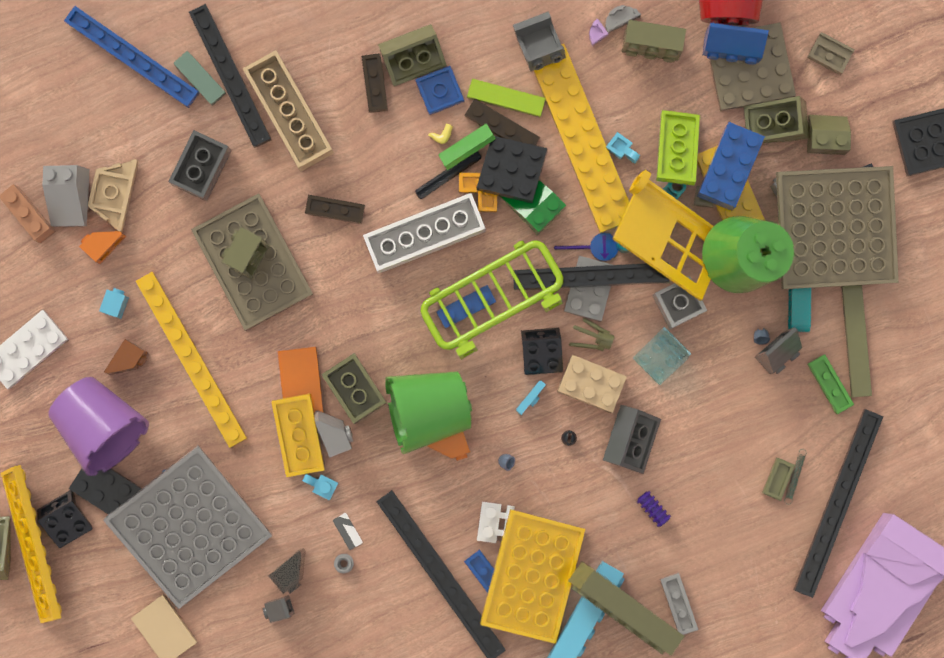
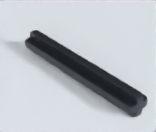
[415,151,481,199]

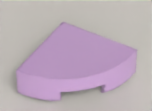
[589,19,608,46]

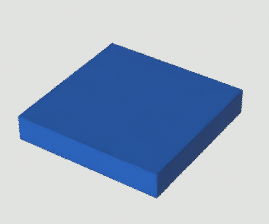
[415,66,465,115]

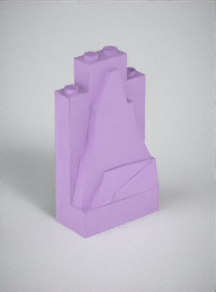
[821,513,944,658]

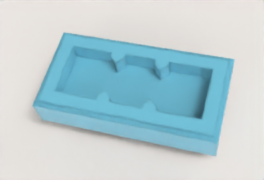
[516,381,546,415]

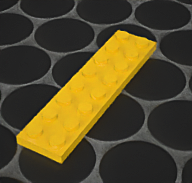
[1,465,62,623]

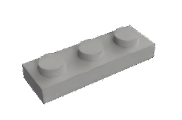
[660,573,698,635]

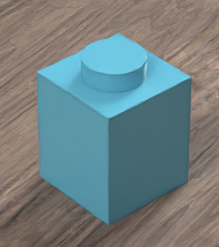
[99,288,129,319]

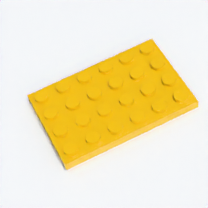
[480,509,586,644]

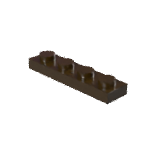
[465,99,540,145]

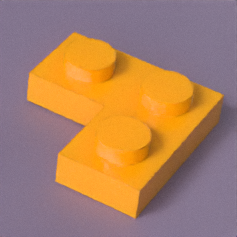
[459,173,497,212]

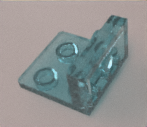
[633,327,691,385]

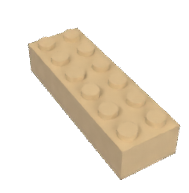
[242,50,334,172]

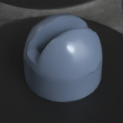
[754,328,770,345]
[498,454,515,471]

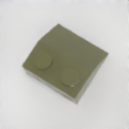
[807,115,851,155]

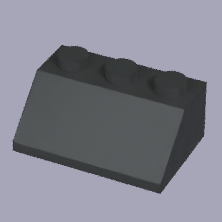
[603,405,661,474]

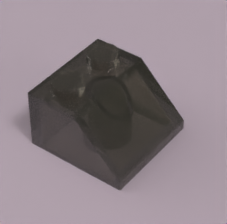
[268,548,306,594]

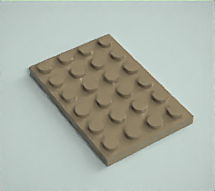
[191,193,314,331]

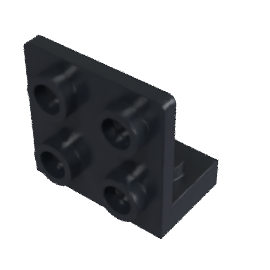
[521,327,563,375]
[37,490,93,548]

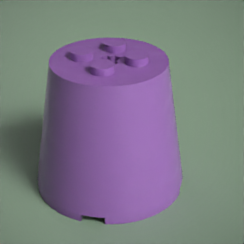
[48,377,149,476]

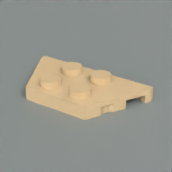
[88,159,139,232]

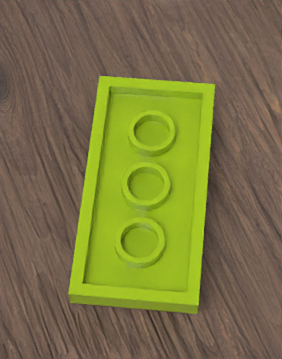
[656,110,700,186]

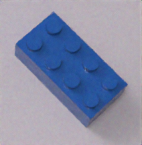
[697,122,765,211]

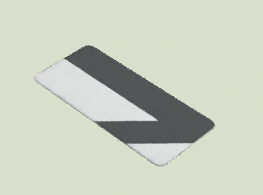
[333,513,363,550]

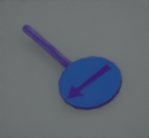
[554,233,618,261]

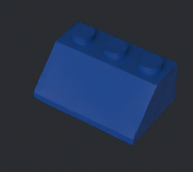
[702,23,769,65]

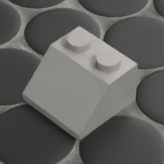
[314,411,354,457]

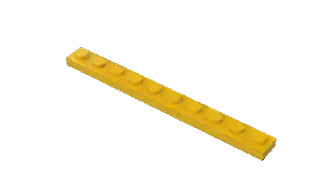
[136,272,247,448]

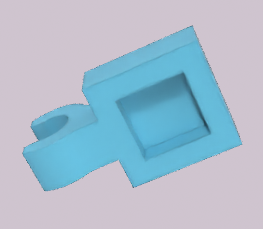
[606,132,640,164]
[302,474,338,500]

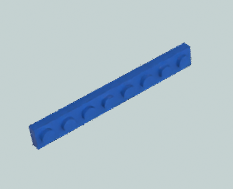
[64,6,199,108]

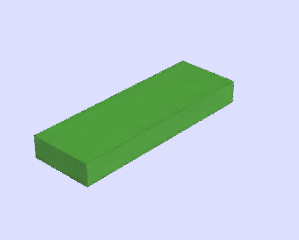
[438,124,496,170]
[807,354,854,414]

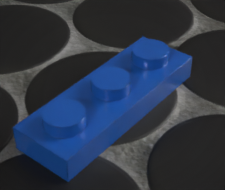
[436,285,496,329]

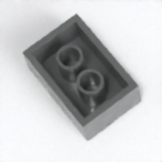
[168,130,232,202]

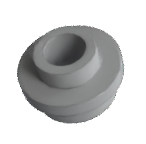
[334,554,354,573]

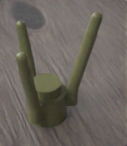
[569,318,614,351]

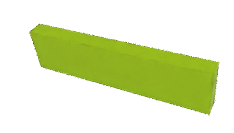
[467,78,546,117]

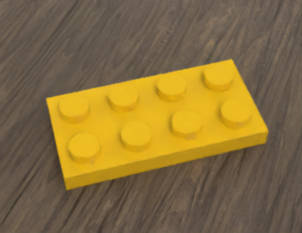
[271,394,325,477]

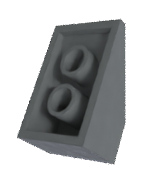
[755,327,802,374]

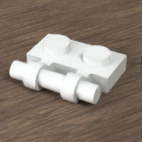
[477,502,515,543]

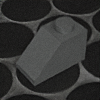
[263,595,295,623]

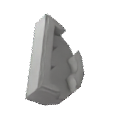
[605,5,641,34]

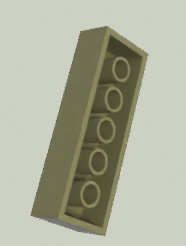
[568,562,685,656]

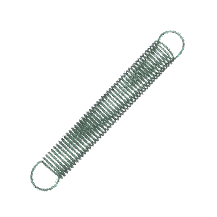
[784,449,807,505]

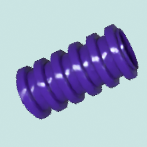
[636,491,671,527]

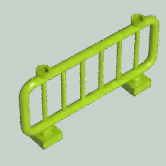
[420,241,564,360]

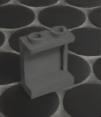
[513,11,566,71]

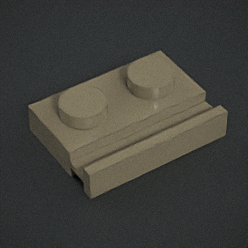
[807,32,855,75]

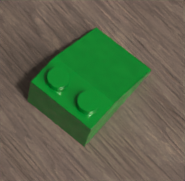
[499,180,566,235]

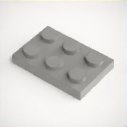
[564,256,612,322]

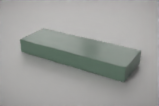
[173,51,226,106]

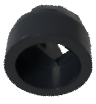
[561,430,577,446]

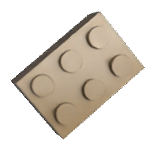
[557,355,627,413]

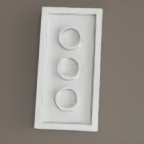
[0,310,69,390]

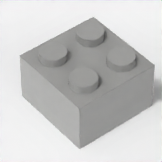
[652,276,707,329]

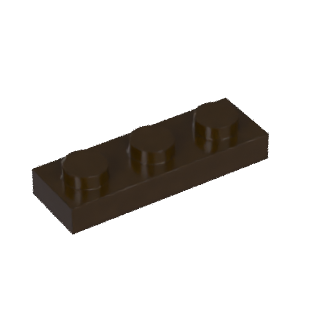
[361,53,388,113]
[305,194,365,224]

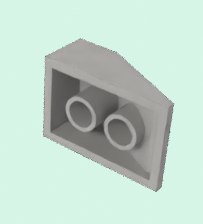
[42,165,90,227]

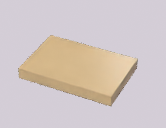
[131,594,198,658]

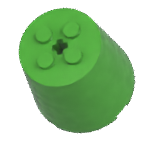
[702,216,794,293]
[385,372,472,454]

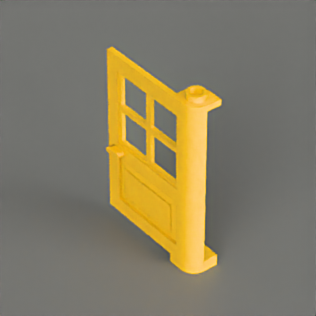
[613,170,714,301]

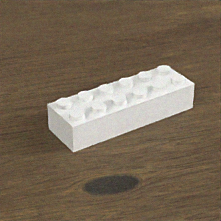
[363,193,486,274]

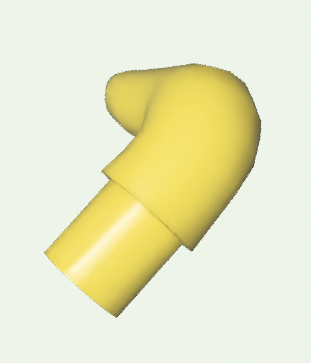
[428,124,453,144]

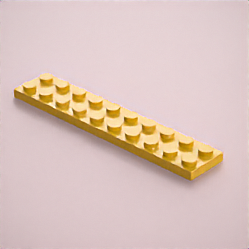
[533,44,629,233]

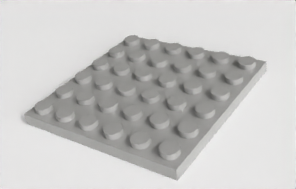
[103,445,272,609]

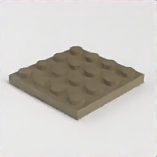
[709,22,796,111]

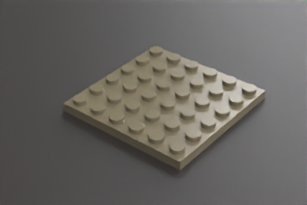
[776,166,899,289]

